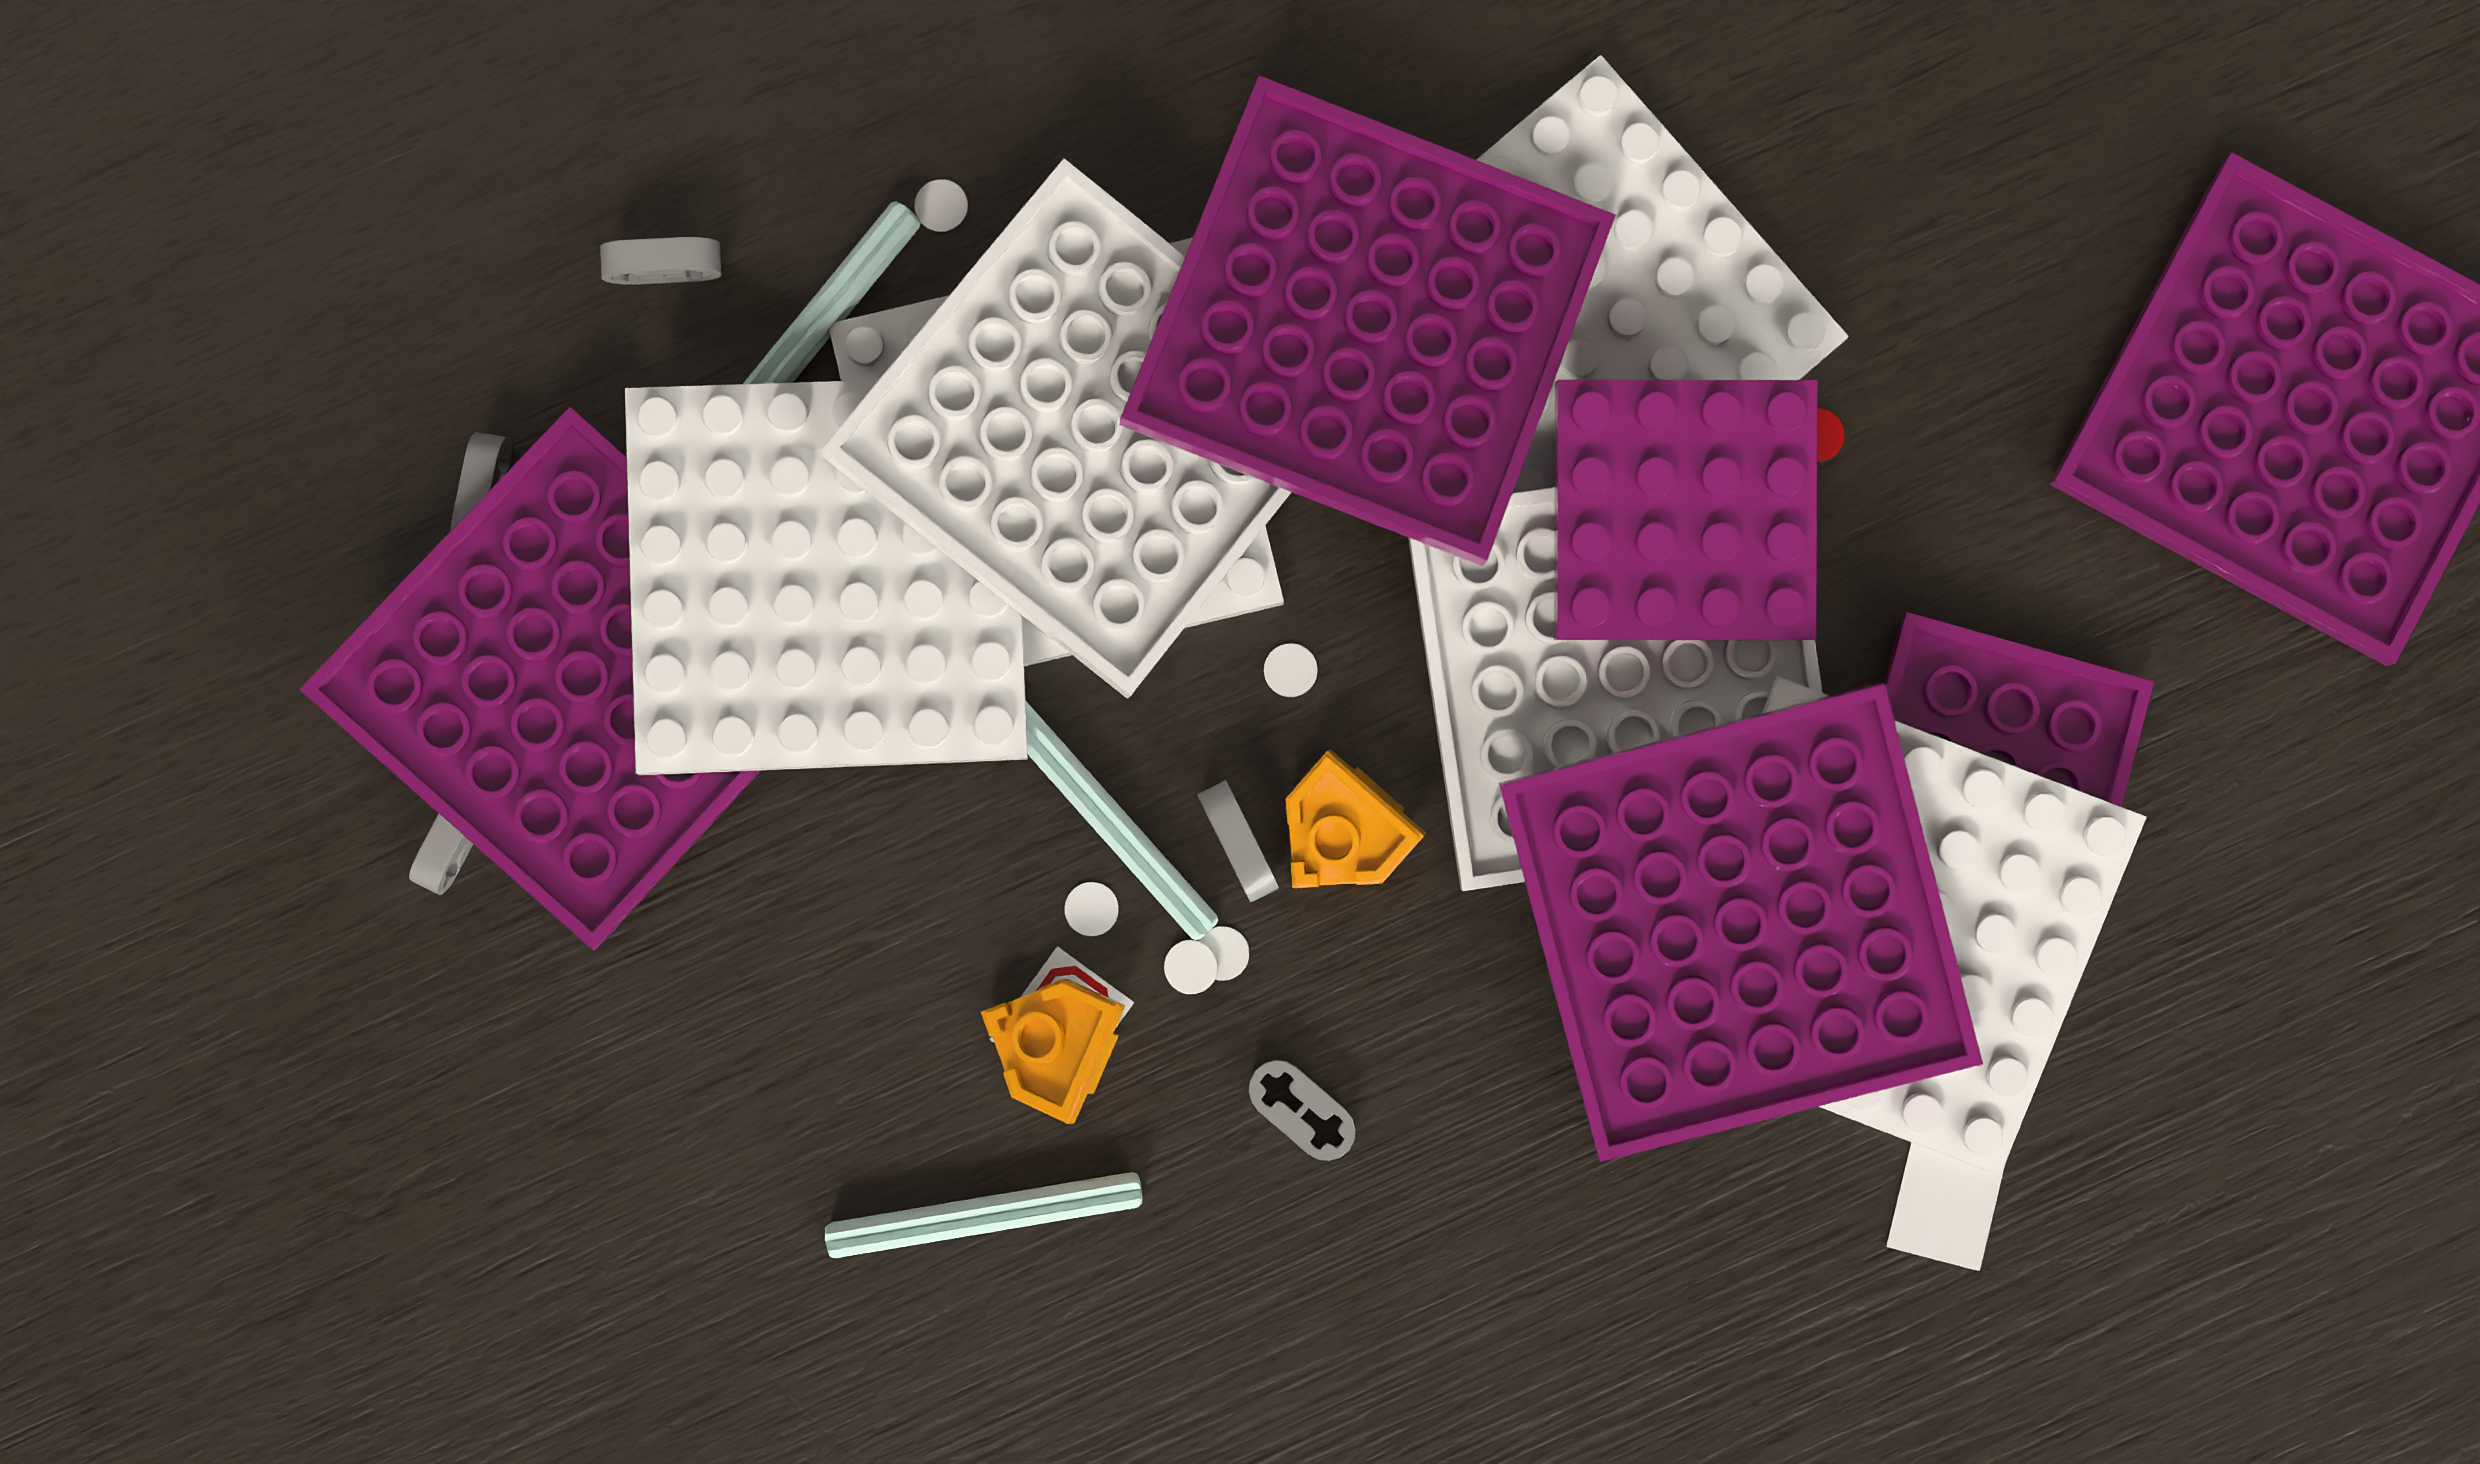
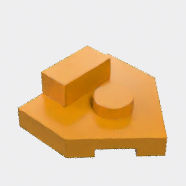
[1286,749,1426,888]
[981,979,1125,1124]

